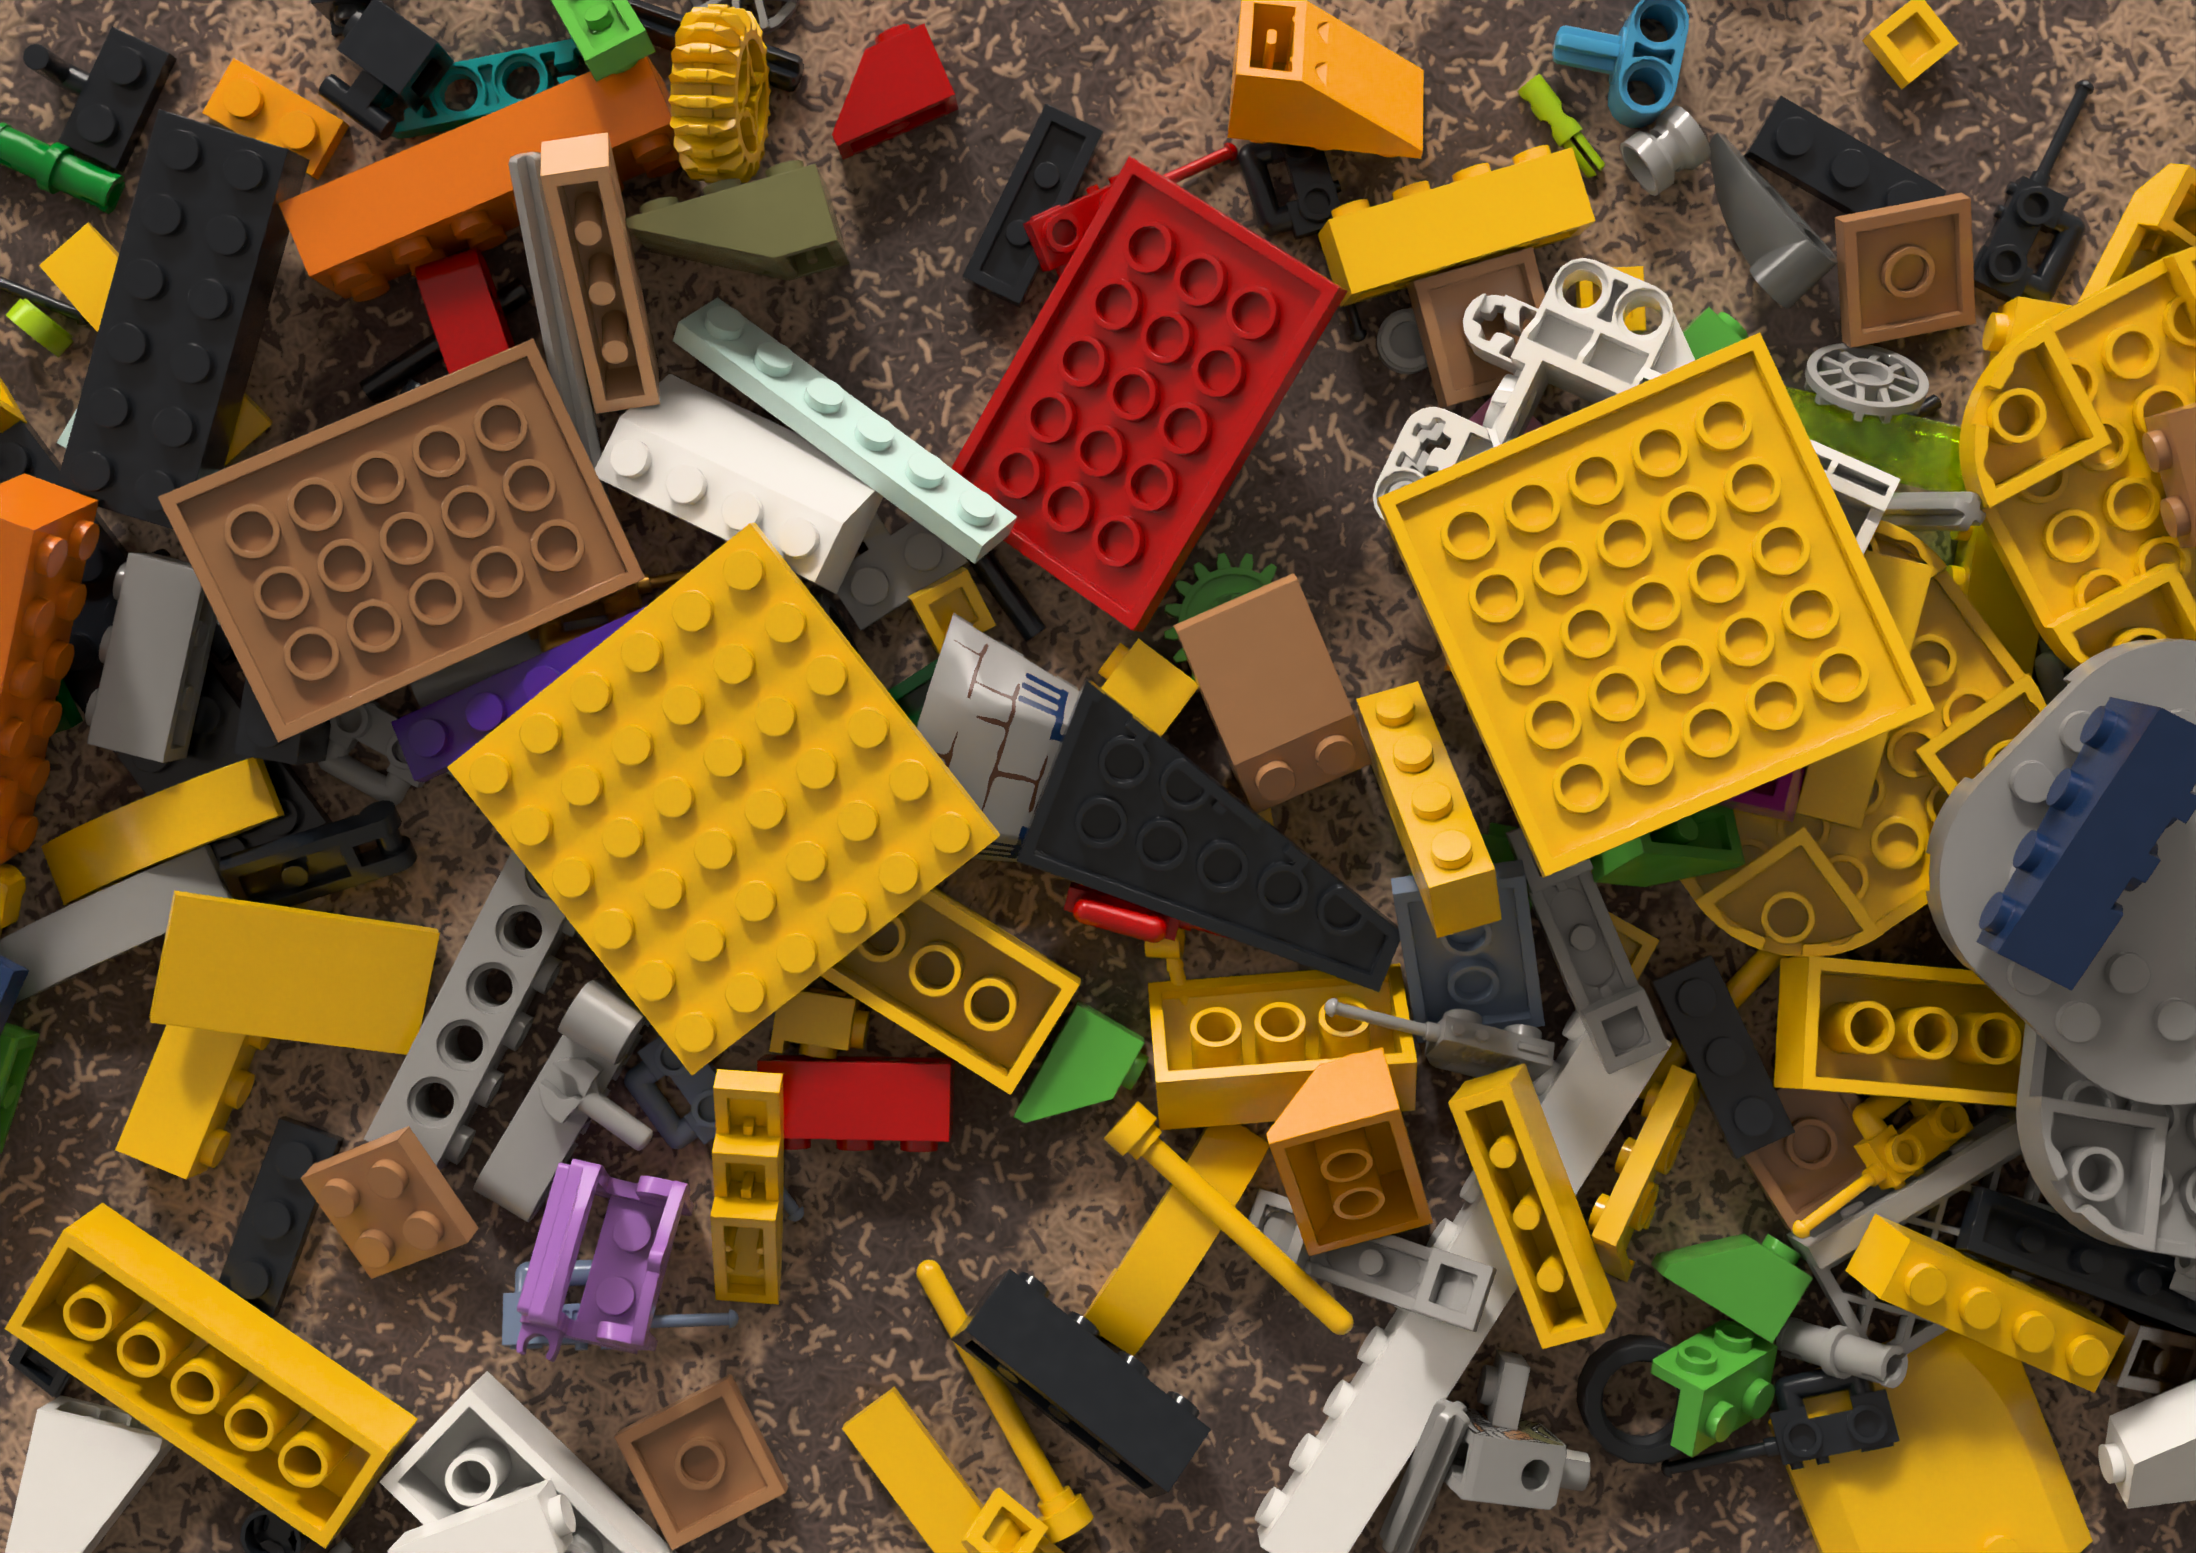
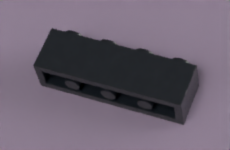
[951,1269,1211,1499]

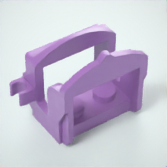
[516,1158,694,1362]

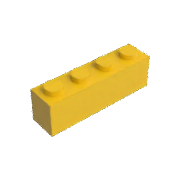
[1318,145,1595,307]
[1356,681,1502,938]
[115,1025,272,1180]
[1448,1063,1617,1349]
[1845,1214,2125,1393]

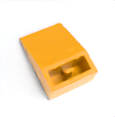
[1227,0,1424,159]

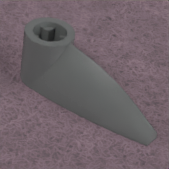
[1709,132,1838,309]

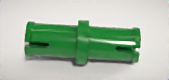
[0,122,125,214]

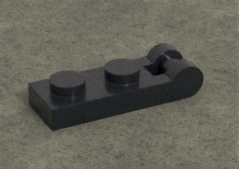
[219,800,418,907]

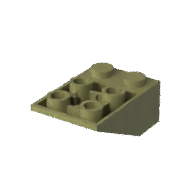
[625,160,850,281]

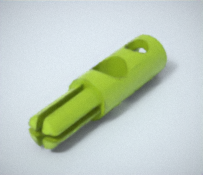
[1517,74,1605,178]

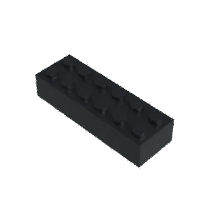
[56,109,309,530]

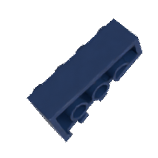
[1976,697,2196,991]

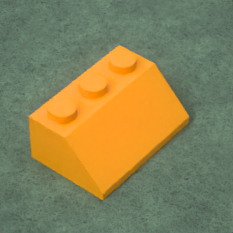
[1266,1047,1433,1256]

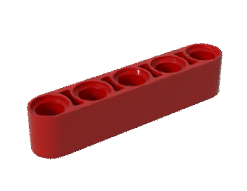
[415,247,516,374]

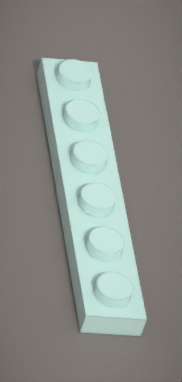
[673,297,1017,564]

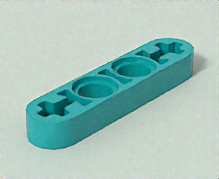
[380,39,581,138]

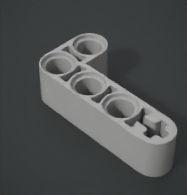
[473,977,650,1222]

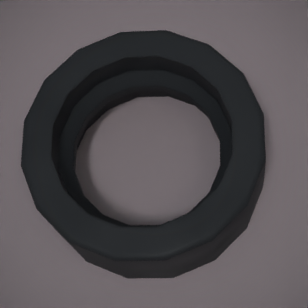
[1576,1334,1681,1465]

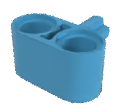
[1552,0,1689,128]

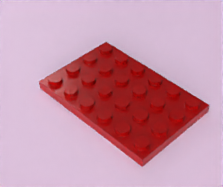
[951,156,1348,632]

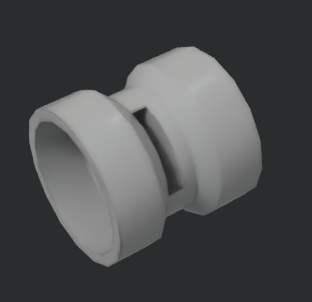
[1620,105,1711,196]

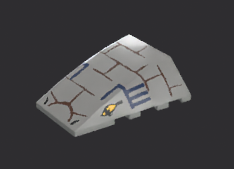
[917,613,1179,862]

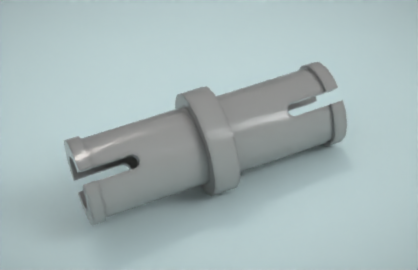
[1776,1317,1908,1389]

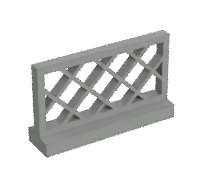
[1786,1106,2062,1354]

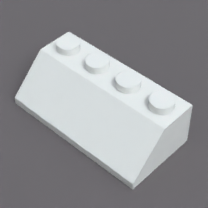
[595,374,883,594]

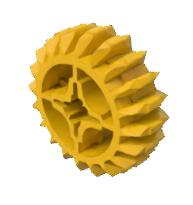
[668,4,771,184]

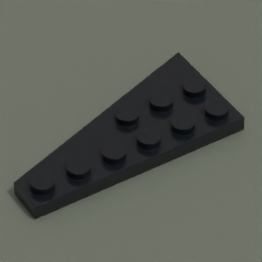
[1017,676,1400,992]

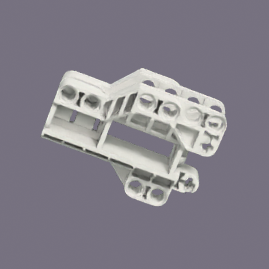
[1373,258,1900,555]

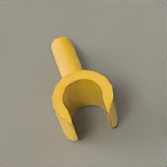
[1145,928,1188,1006]

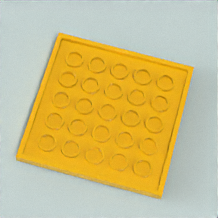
[1377,332,1936,878]
[447,523,1000,1075]

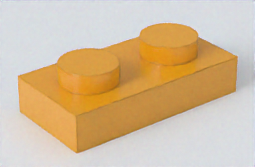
[202,58,349,180]

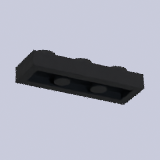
[1744,96,1947,215]
[962,104,1103,308]
[1649,955,1795,1159]
[218,1116,344,1319]

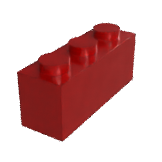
[757,1054,954,1152]

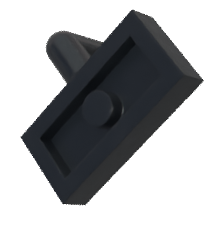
[23,26,177,173]

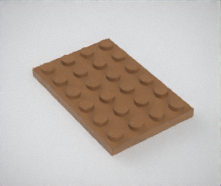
[158,339,645,742]

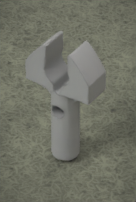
[538,1057,653,1151]

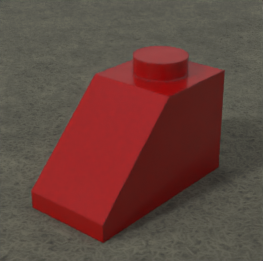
[832,24,959,160]

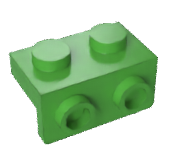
[1651,1319,1778,1457]

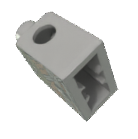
[1444,1408,1590,1510]

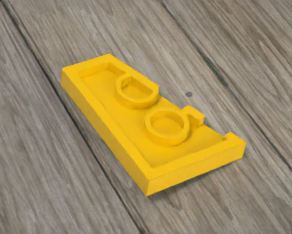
[1588,1065,1700,1282]

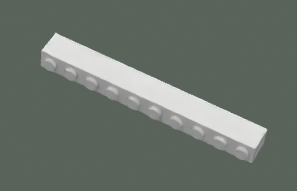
[1255,1009,1672,1553]

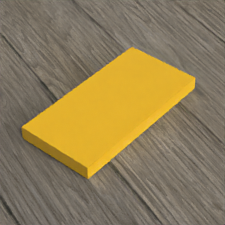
[149,890,440,1055]

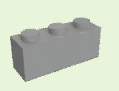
[85,553,217,763]

